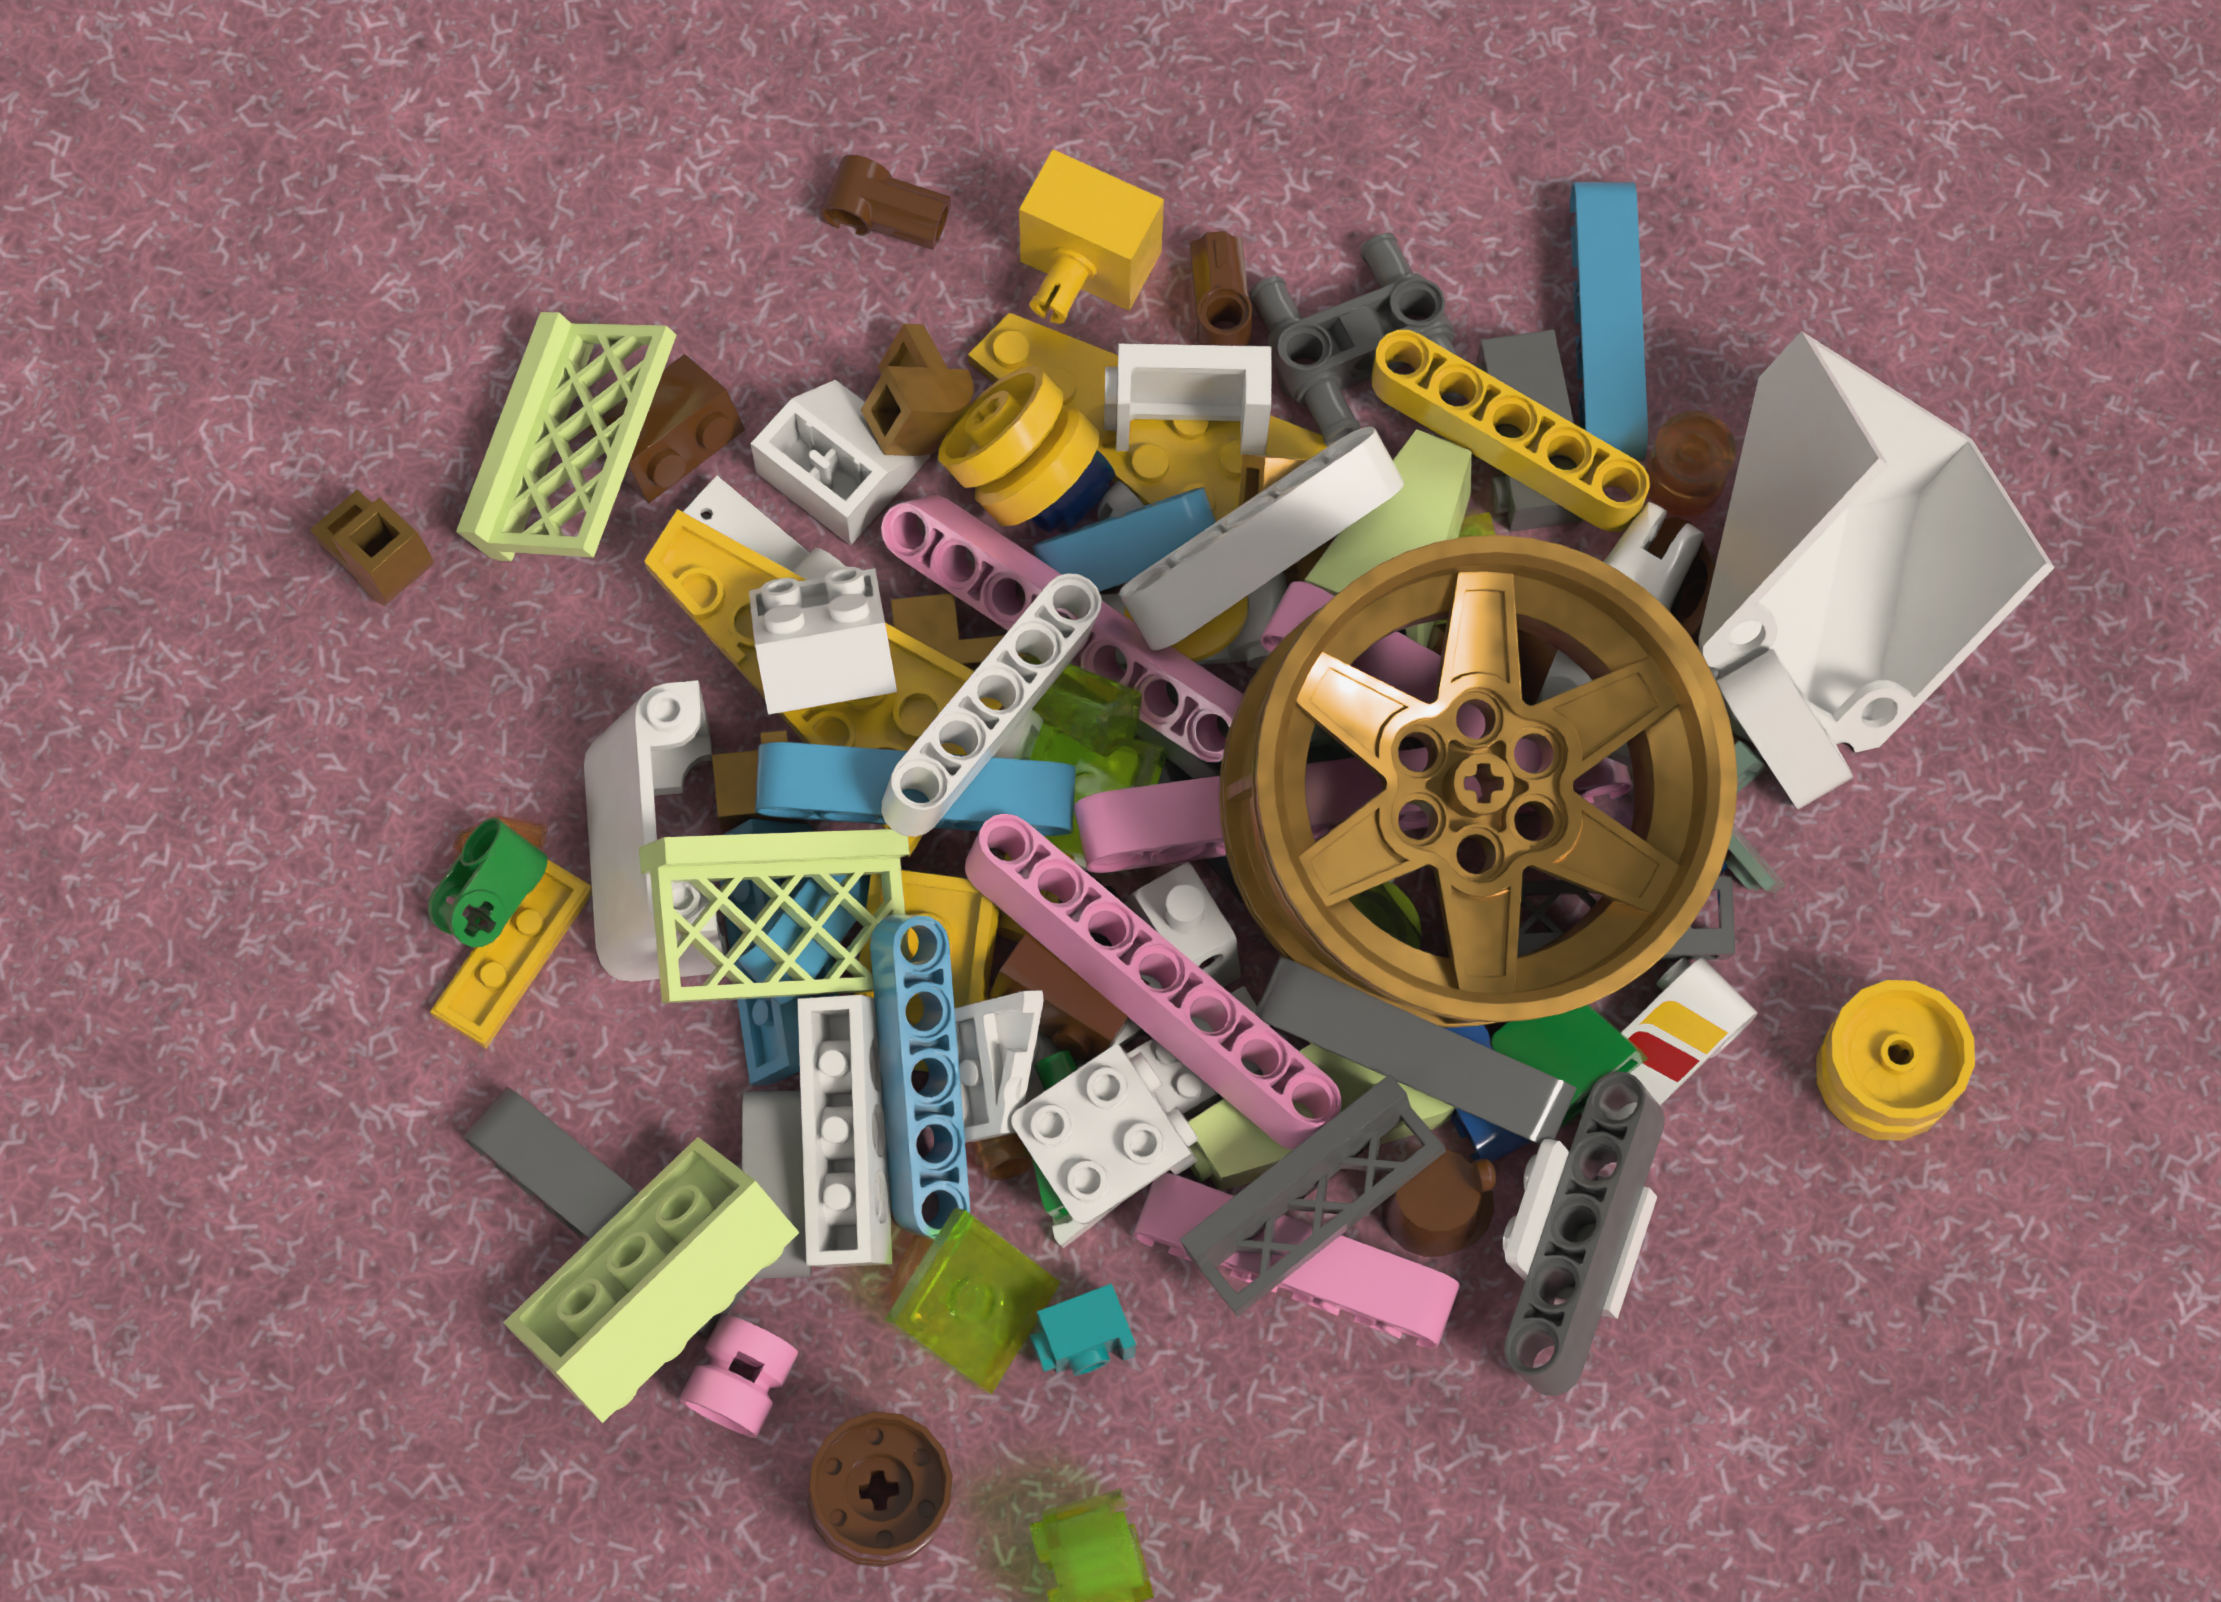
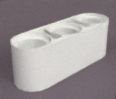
[1717,648,1854,809]

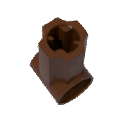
[820,155,951,250]
[1189,231,1252,346]

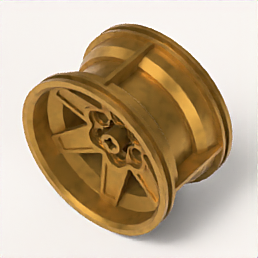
[1219,535,1738,1028]

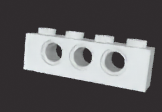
[798,995,892,1267]

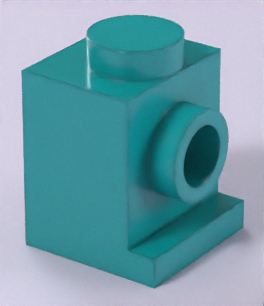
[1029,1283,1136,1376]

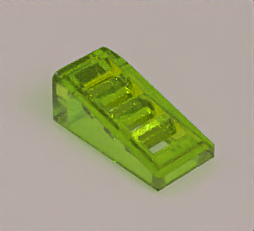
[1022,653,1142,758]

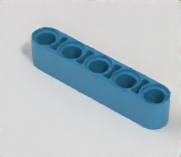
[1570,182,1648,461]
[755,742,1075,836]
[870,914,970,1240]

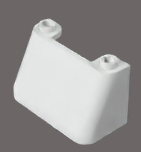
[584,680,727,981]

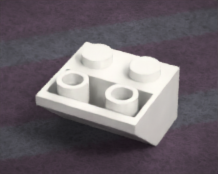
[751,380,931,546]
[749,567,897,715]

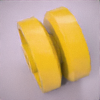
[938,366,1099,527]
[1816,980,1975,1141]

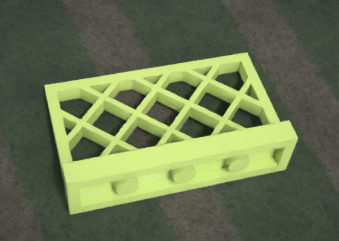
[456,312,677,562]
[639,829,910,1004]

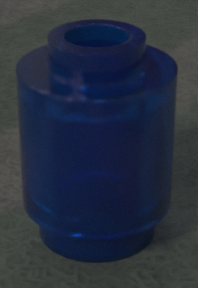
[1031,450,1116,533]

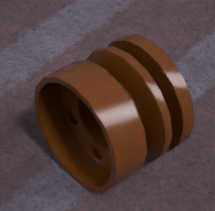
[807,1411,953,1568]

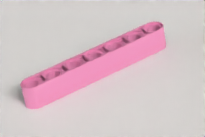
[881,495,1244,762]
[965,814,1342,1150]

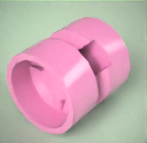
[679,1315,798,1438]

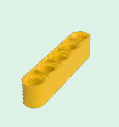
[1372,330,1650,532]

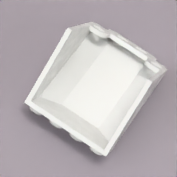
[1699,331,2055,753]

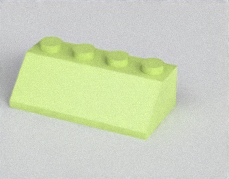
[503,1137,799,1423]

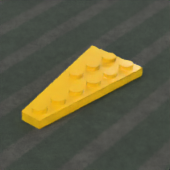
[968,313,1327,522]
[644,509,1002,857]

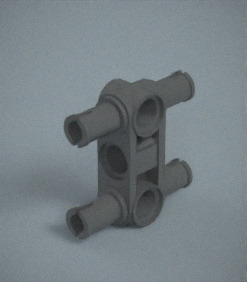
[1249,233,1463,447]

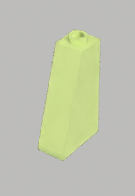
[1305,429,1472,648]
[1188,1043,1455,1191]

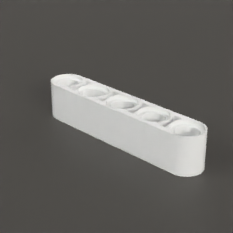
[1119,427,1404,650]
[881,573,1101,837]

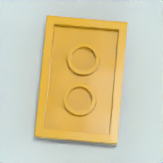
[854,870,1000,1072]

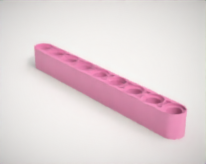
[1074,747,1633,873]

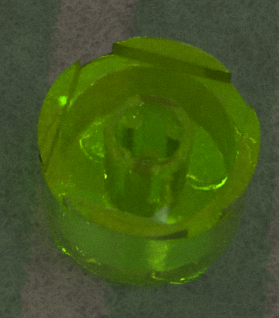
[1030,1488,1154,1602]

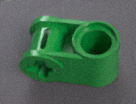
[428,817,548,947]

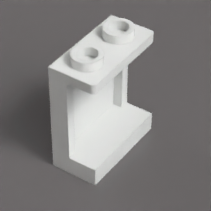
[1104,344,1271,455]

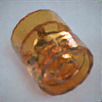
[1646,411,1736,517]

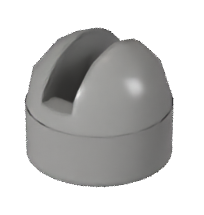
[1098,480,1144,521]

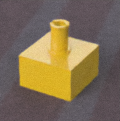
[1019,149,1164,324]

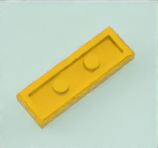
[430,860,592,1049]

